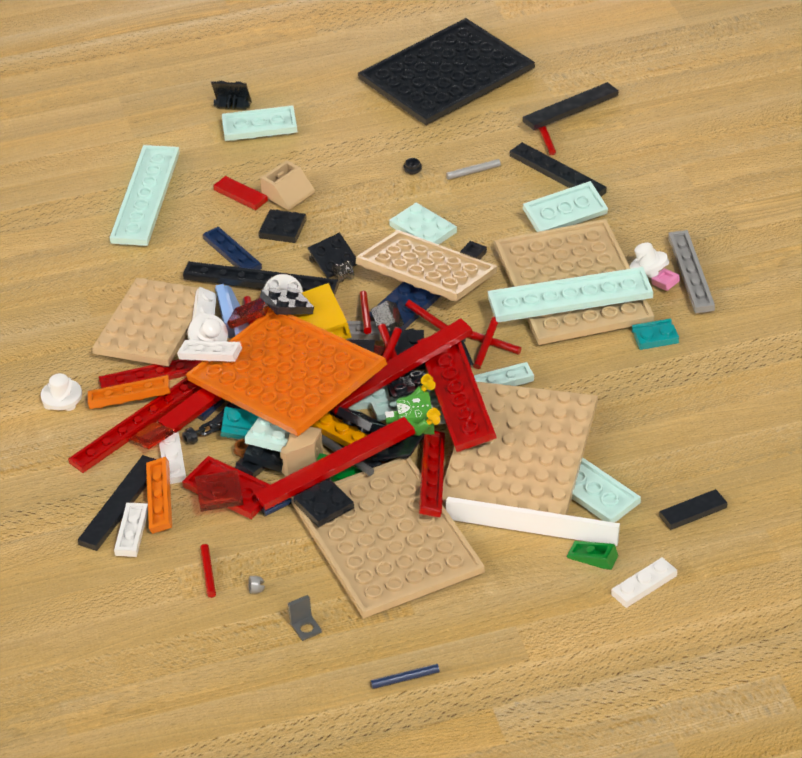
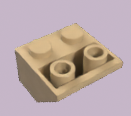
[260,160,315,211]
[280,427,324,477]

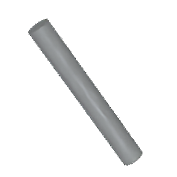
[446,159,501,180]

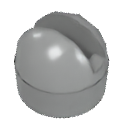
[248,576,265,594]

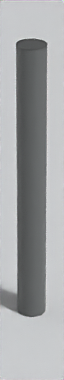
[322,435,374,476]

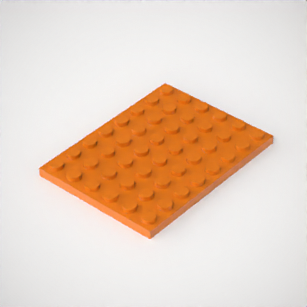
[186,309,387,436]

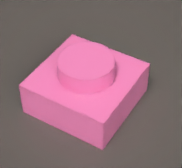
[651,268,680,291]

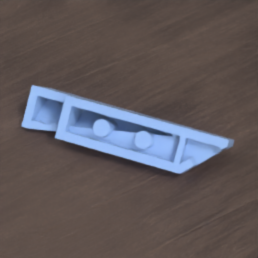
[215,284,249,338]

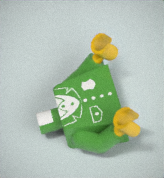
[385,374,441,436]

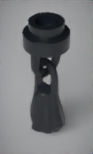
[182,414,223,444]

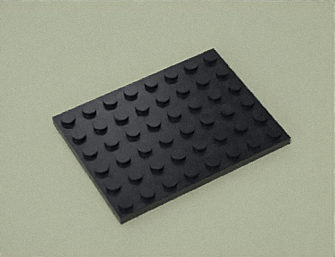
[358,18,535,125]

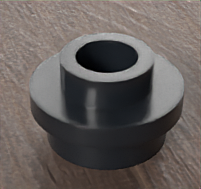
[403,158,422,175]

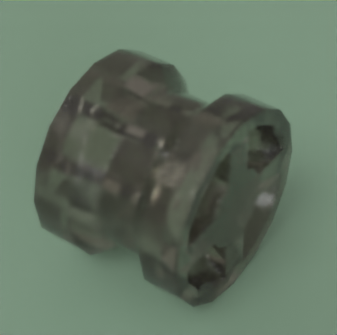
[332,260,354,283]

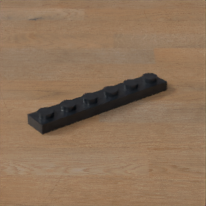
[510,142,607,197]

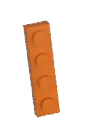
[88,375,170,409]
[146,456,172,534]

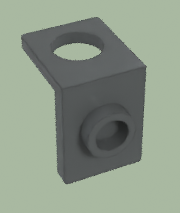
[288,595,322,641]

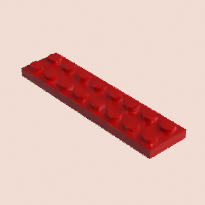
[417,337,497,452]

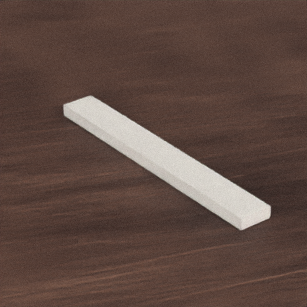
[446,497,620,546]

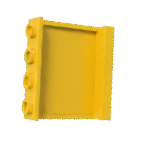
[254,283,352,340]

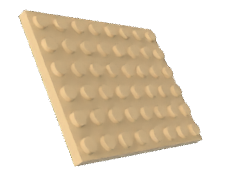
[495,219,654,345]
[442,382,598,515]
[291,457,485,619]

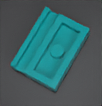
[632,318,679,350]
[220,407,259,439]

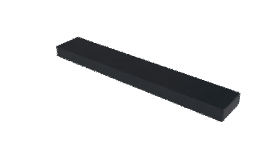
[522,82,619,130]
[78,455,156,551]

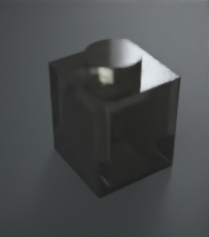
[371,300,404,331]

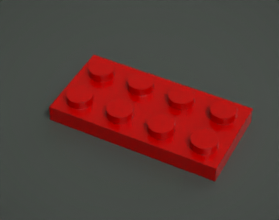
[182,456,271,520]

